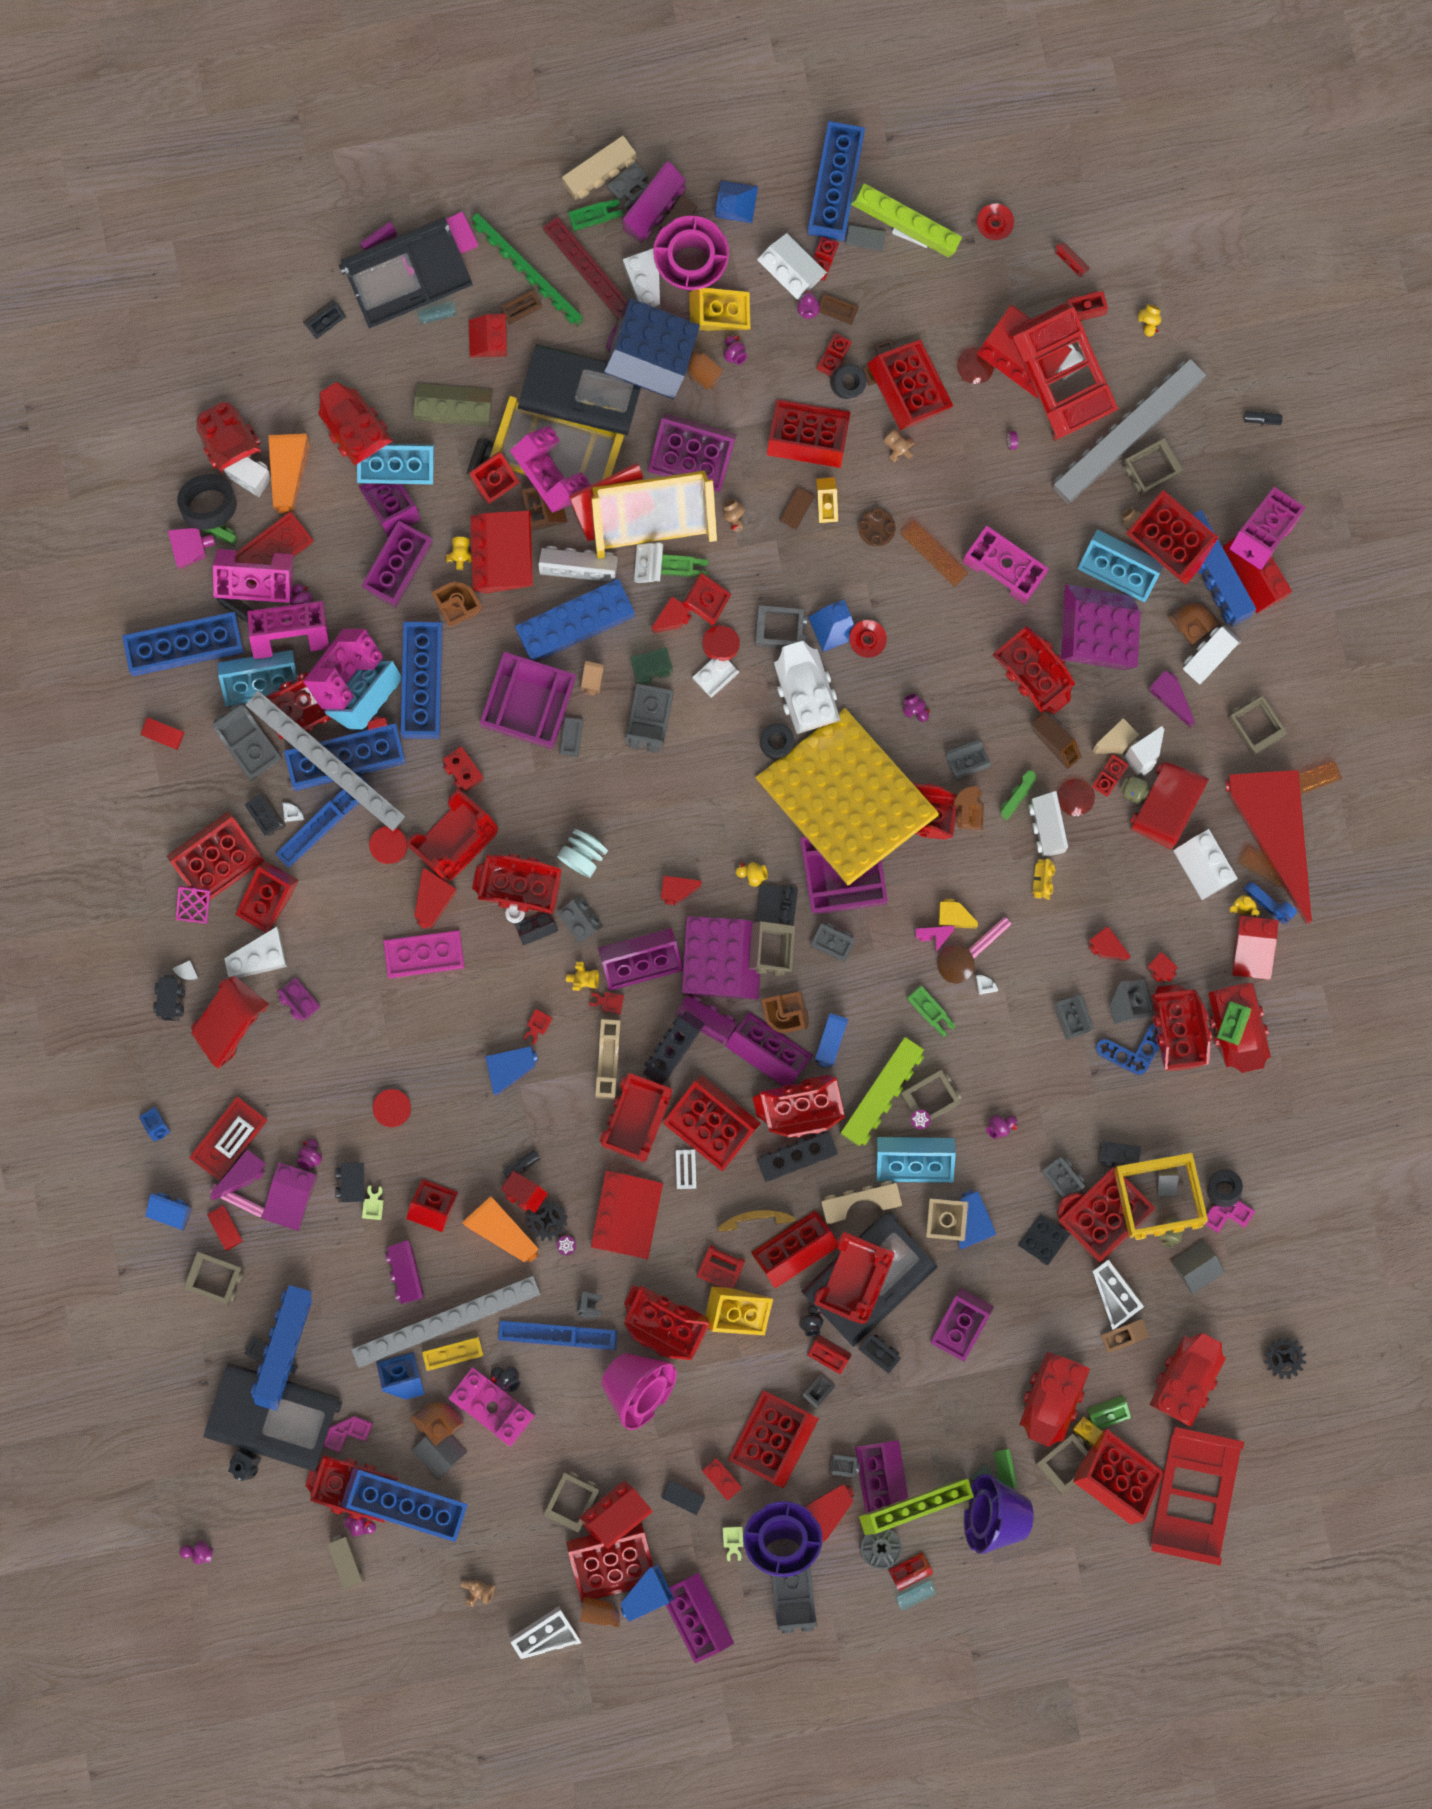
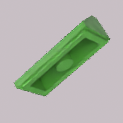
[1217,1001,1251,1045]
[1087,1396,1131,1429]
[994,1449,1017,1489]

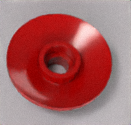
[977,204,1014,240]
[849,620,887,658]

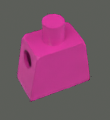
[168,528,215,569]

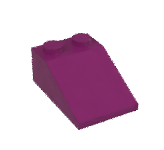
[359,483,421,537]
[262,1162,318,1231]
[931,1288,994,1362]

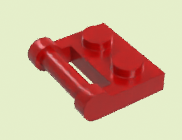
[696,1245,746,1289]

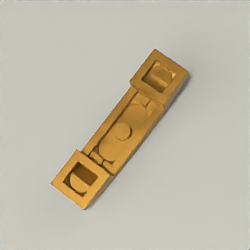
[718,1210,795,1232]

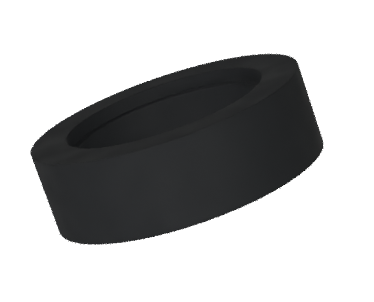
[177,474,237,530]

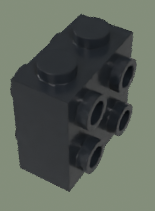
[153,975,186,1021]

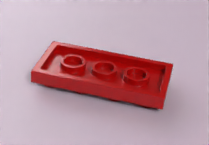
[236,511,314,585]
[189,1097,268,1182]

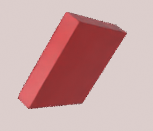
[682,572,732,625]

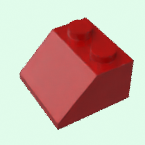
[469,314,507,358]
[469,451,520,504]
[406,1179,458,1232]

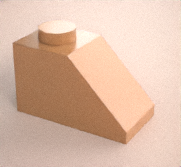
[581,661,605,696]
[1101,1319,1150,1353]

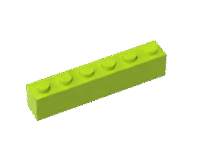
[851,183,962,258]
[840,1037,925,1147]
[859,1479,974,1535]

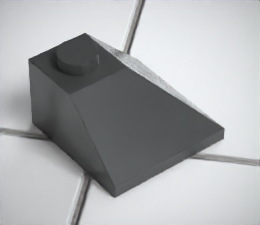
[1110,979,1154,1024]

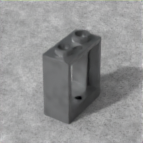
[755,605,808,649]

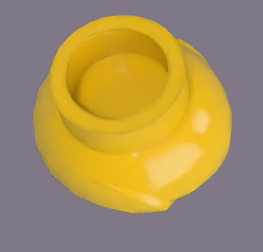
[1138,304,1162,337]
[735,862,768,887]

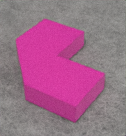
[1204,1201,1255,1233]
[324,1416,373,1453]

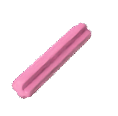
[968,917,1011,958]
[210,1184,264,1217]

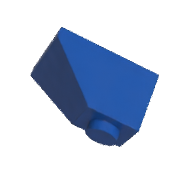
[715,181,758,223]
[808,599,854,652]
[376,1352,425,1399]

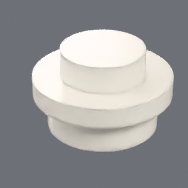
[505,906,525,923]

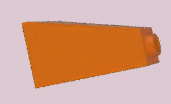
[269,433,310,513]
[462,1196,539,1263]

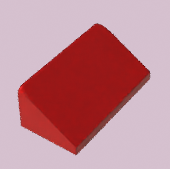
[1055,243,1090,277]
[807,1335,852,1375]
[888,1552,933,1591]

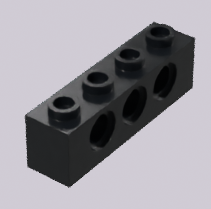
[643,1010,705,1085]
[757,1131,838,1183]

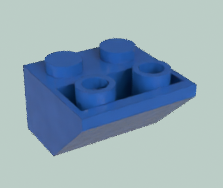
[145,1192,192,1231]

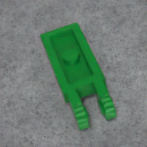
[568,199,623,232]

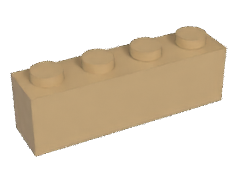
[562,136,636,200]

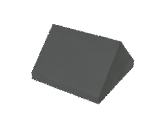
[1171,1240,1224,1294]
[412,1436,467,1479]

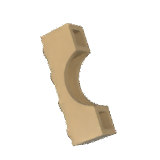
[595,1019,621,1100]
[821,1181,902,1225]

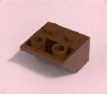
[521,487,567,531]

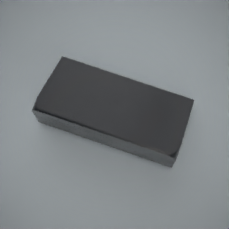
[303,300,346,339]
[466,438,494,475]
[216,598,253,623]
[514,912,558,945]
[662,1481,705,1515]

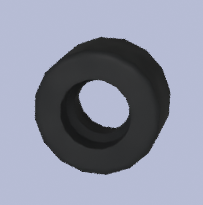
[830,364,867,399]
[760,724,794,760]
[1207,1169,1243,1208]

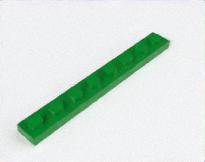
[472,213,583,327]

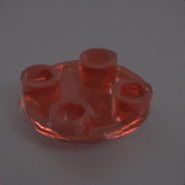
[957,347,994,384]
[1057,779,1095,817]

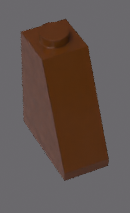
[1031,712,1082,769]

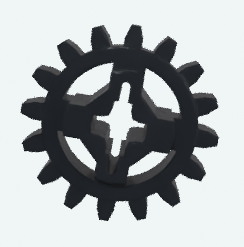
[526,1200,568,1242]
[1263,1337,1306,1379]

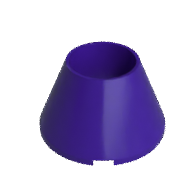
[964,1474,1034,1554]
[743,1501,822,1577]

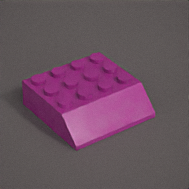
[1061,584,1141,671]
[480,652,576,750]
[800,837,888,913]
[682,916,763,1000]

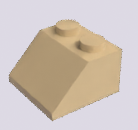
[1093,718,1139,754]
[926,1199,968,1241]

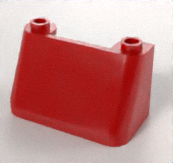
[1130,761,1209,850]
[405,789,498,882]
[191,975,269,1069]
[814,1232,894,1324]

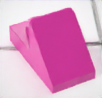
[915,926,954,952]

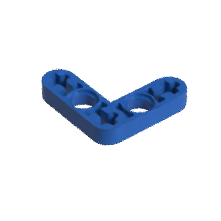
[1243,881,1297,925]
[1096,1024,1159,1075]

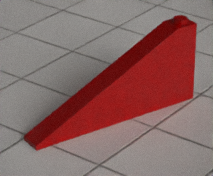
[1225,770,1312,924]

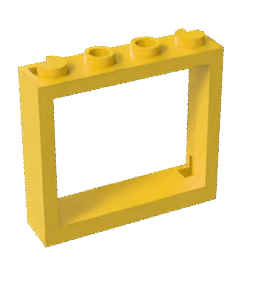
[1114,1153,1208,1240]

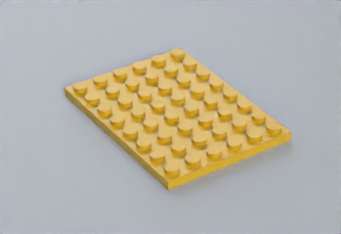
[755,708,939,885]

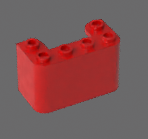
[599,1073,673,1164]

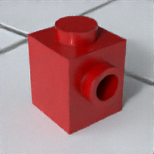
[1147,952,1178,983]

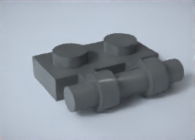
[607,162,652,210]

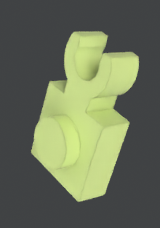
[362,1186,384,1220]
[723,1527,743,1561]

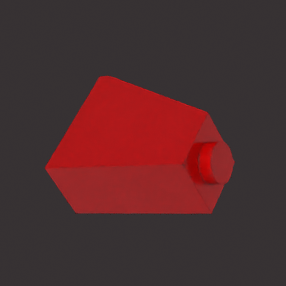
[414,868,457,929]
[805,1484,855,1542]

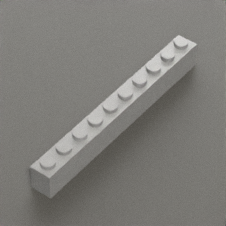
[1053,359,1206,505]
[246,691,406,831]
[351,1276,541,1368]

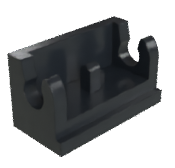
[244,794,286,836]

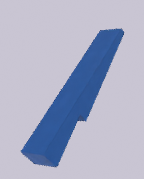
[276,775,374,868]
[498,1321,618,1350]

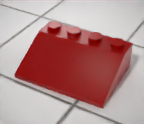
[977,305,1072,399]
[867,339,953,431]
[767,399,851,468]
[569,463,655,542]
[1126,490,1219,585]
[470,511,533,594]
[166,811,265,906]
[663,1075,761,1172]
[1059,1167,1155,1265]
[591,1171,663,1259]
[728,1390,819,1489]
[1073,1429,1164,1525]
[566,1521,653,1602]

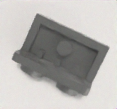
[946,739,991,780]
[557,896,603,944]
[810,923,855,962]
[1053,994,1094,1040]
[1041,1156,1085,1198]

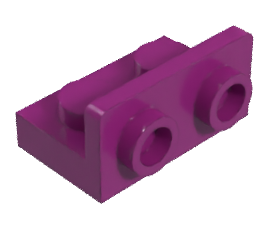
[277,978,321,1022]

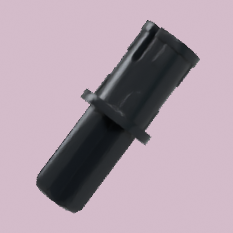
[1244,410,1283,426]
[503,1150,540,1179]

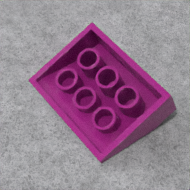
[648,413,737,492]

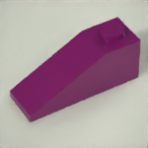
[1148,671,1195,728]
[210,1150,266,1200]

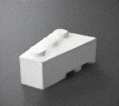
[623,248,660,309]

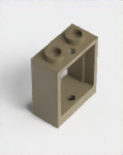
[1123,438,1184,496]
[1229,696,1288,757]
[749,921,795,976]
[900,1070,962,1121]
[184,1252,245,1305]
[1036,1434,1090,1494]
[544,1471,599,1533]
[327,1534,365,1589]

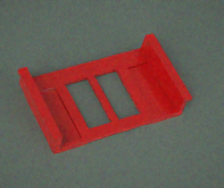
[1006,301,1118,441]
[1150,1427,1244,1566]

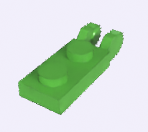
[661,555,709,577]
[1000,770,1036,820]
[906,986,956,1037]

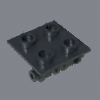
[755,884,798,926]
[1018,1214,1071,1265]

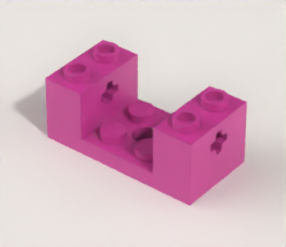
[510,426,591,513]
[1230,487,1306,570]
[963,526,1049,605]
[213,549,293,603]
[248,601,330,659]
[303,629,383,710]
[448,1367,535,1447]

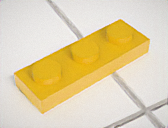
[422,1337,484,1371]

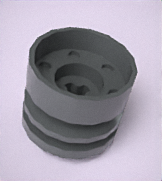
[859,1529,902,1569]

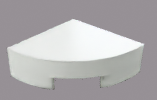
[283,803,304,822]
[172,961,198,980]
[976,975,998,995]

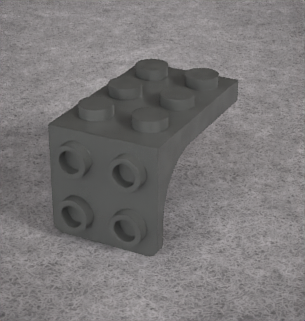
[625,684,674,753]
[212,704,282,781]
[772,1567,817,1634]

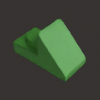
[202,523,238,547]

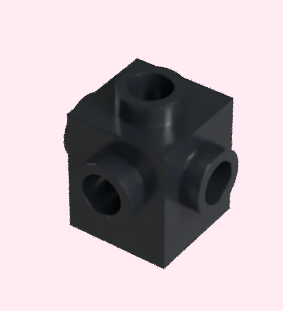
[228,1449,262,1481]

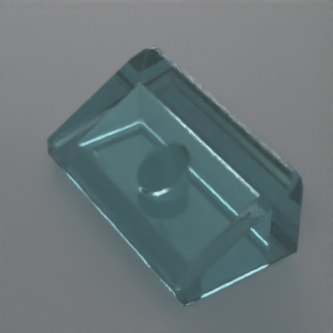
[417,302,457,325]
[895,1581,936,1611]

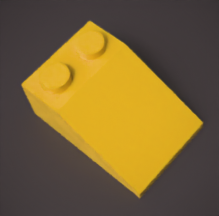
[689,288,751,331]
[705,1287,773,1335]

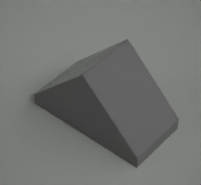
[1155,1158,1178,1197]
[801,1373,836,1409]

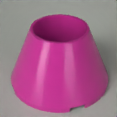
[653,216,729,290]
[601,1353,677,1430]

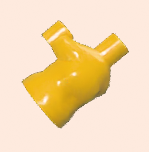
[446,537,472,570]
[1229,895,1259,917]
[566,962,599,991]

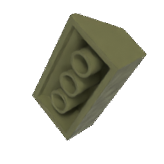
[413,383,493,427]

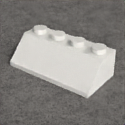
[539,546,618,582]

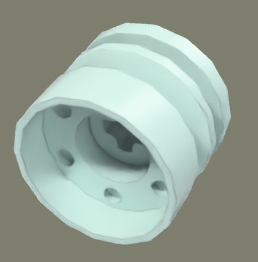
[557,829,608,878]

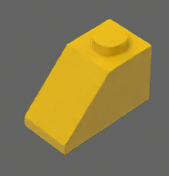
[816,477,838,523]
[938,899,978,929]

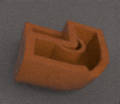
[687,349,723,391]
[431,581,483,628]
[1167,602,1221,646]
[954,786,984,830]
[761,991,809,1033]
[410,1401,464,1446]
[580,1597,620,1627]

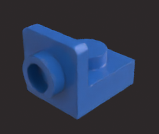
[139,1107,170,1142]

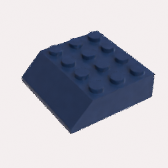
[603,298,700,400]

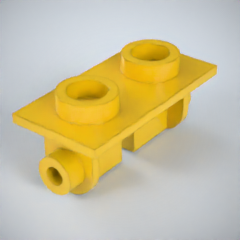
[1032,859,1055,900]
[1073,1416,1102,1447]

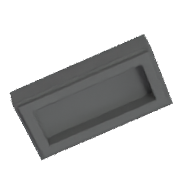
[846,225,886,251]
[559,717,583,757]

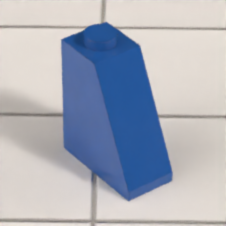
[815,1013,848,1068]
[485,1047,538,1096]
[958,1190,996,1250]
[620,1564,675,1622]

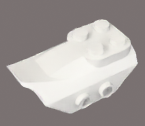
[774,641,841,734]

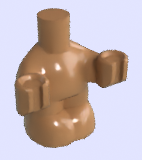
[884,430,915,463]
[461,1580,495,1607]

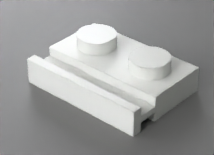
[634,542,663,583]
[692,658,739,698]

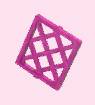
[176,886,210,924]

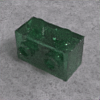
[630,647,673,684]

